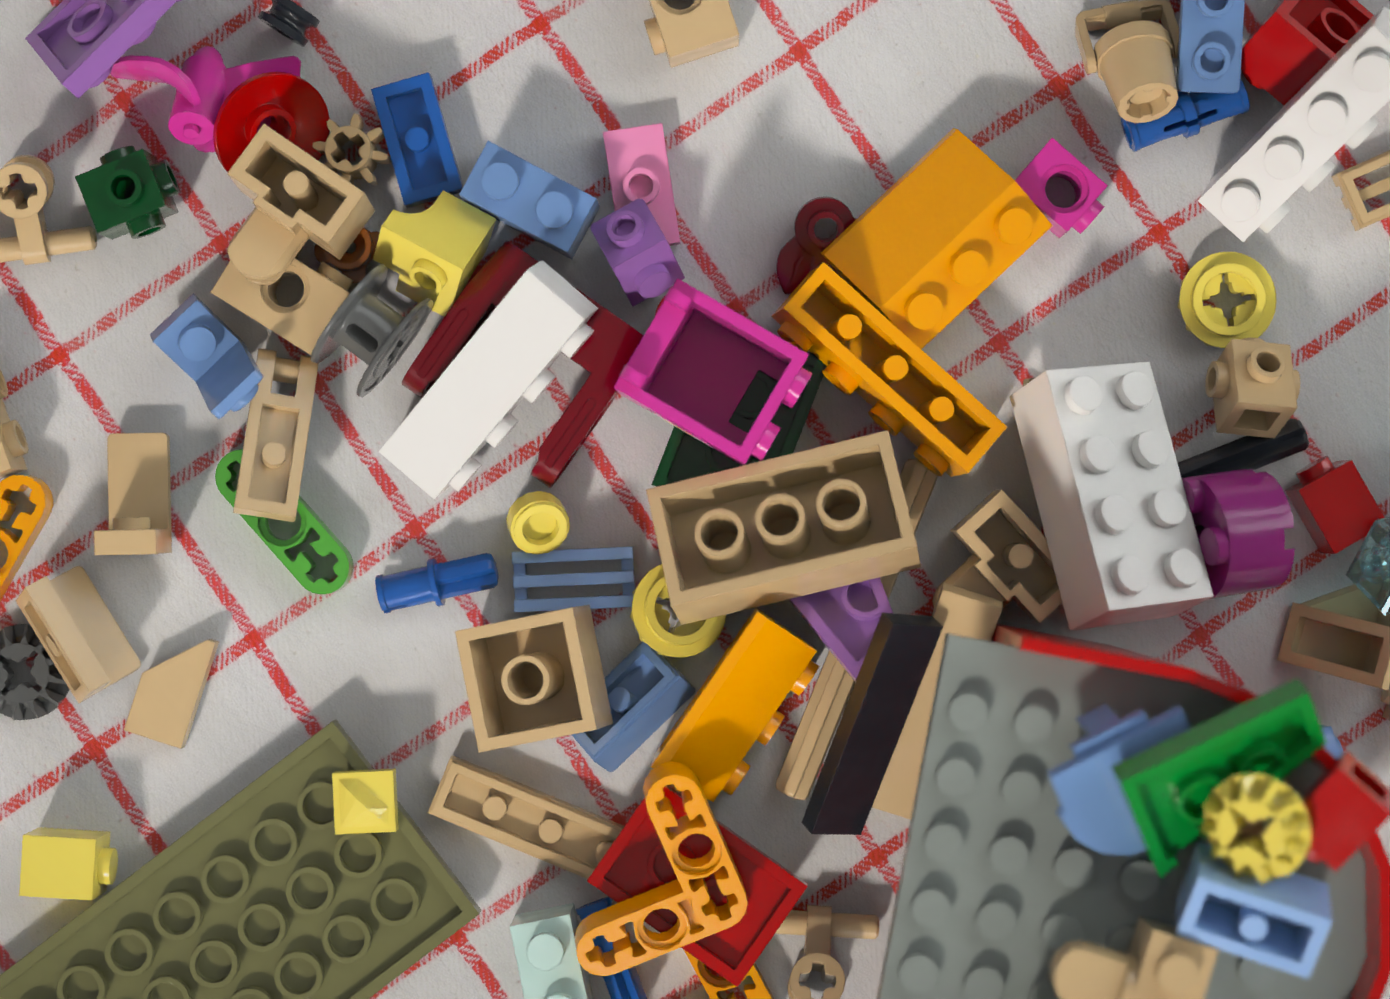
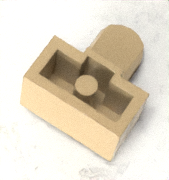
[227,124,375,285]
[932,490,1063,623]
[1049,916,1219,999]

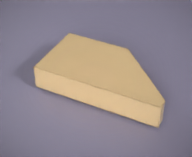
[124,639,219,749]

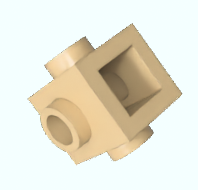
[1205,338,1300,438]

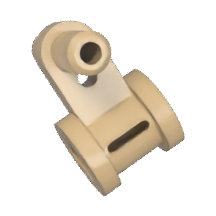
[0,155,97,265]
[775,905,879,999]

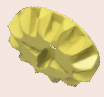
[1177,251,1276,348]
[630,564,726,658]
[1200,773,1312,884]

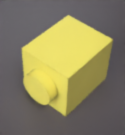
[19,827,118,900]

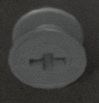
[310,264,434,398]

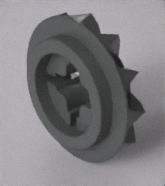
[0,624,69,720]

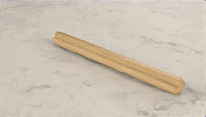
[775,459,938,800]

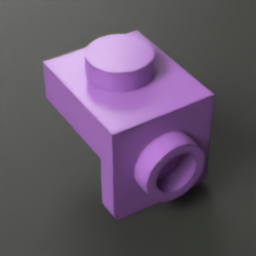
[590,199,685,307]

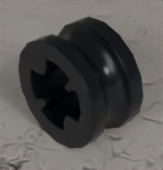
[258,0,320,47]

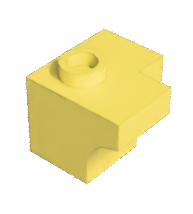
[373,190,496,317]

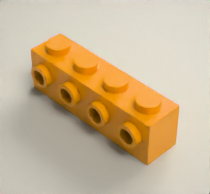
[771,262,1007,477]

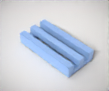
[512,546,635,612]

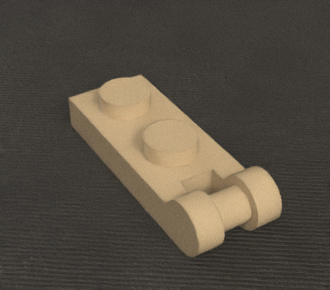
[233,348,319,522]

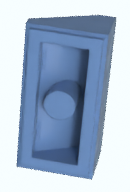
[572,641,696,772]

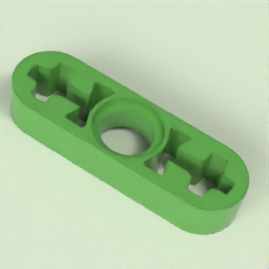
[215,449,354,594]

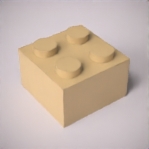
[455,605,613,752]

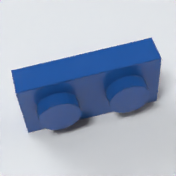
[371,72,463,208]

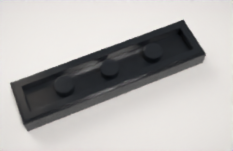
[801,613,943,835]

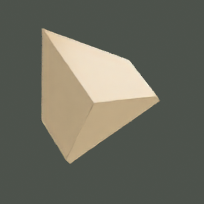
[1277,571,1390,690]

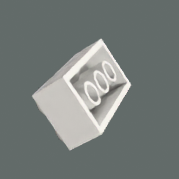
[1009,361,1214,631]

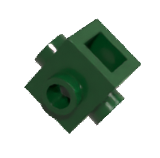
[75,146,180,240]

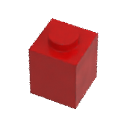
[1285,456,1388,554]
[1300,750,1390,872]

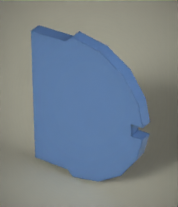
[1047,703,1191,856]

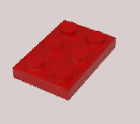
[587,785,808,987]

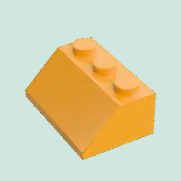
[821,128,1053,350]
[651,607,819,802]

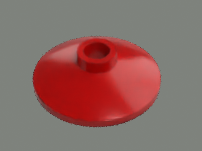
[213,72,330,172]

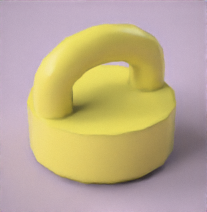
[506,491,570,555]

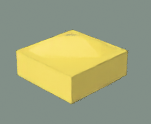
[332,768,399,835]

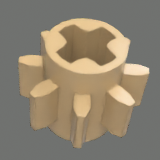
[313,113,391,186]

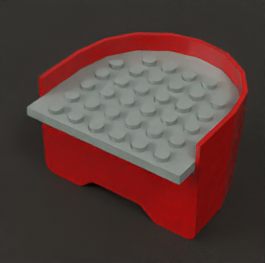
[877,623,1390,999]

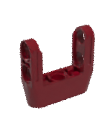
[402,240,644,488]

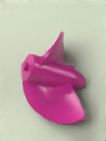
[110,46,301,153]

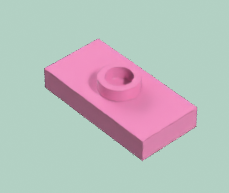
[603,123,681,246]

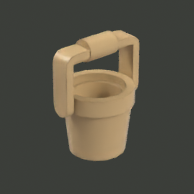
[1075,0,1179,123]

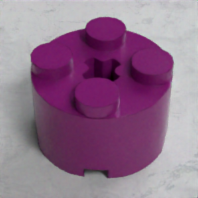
[1182,469,1295,599]

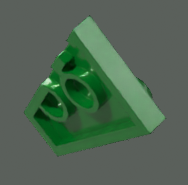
[1111,678,1327,878]

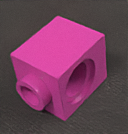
[1015,138,1108,238]

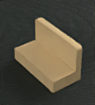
[16,566,141,704]

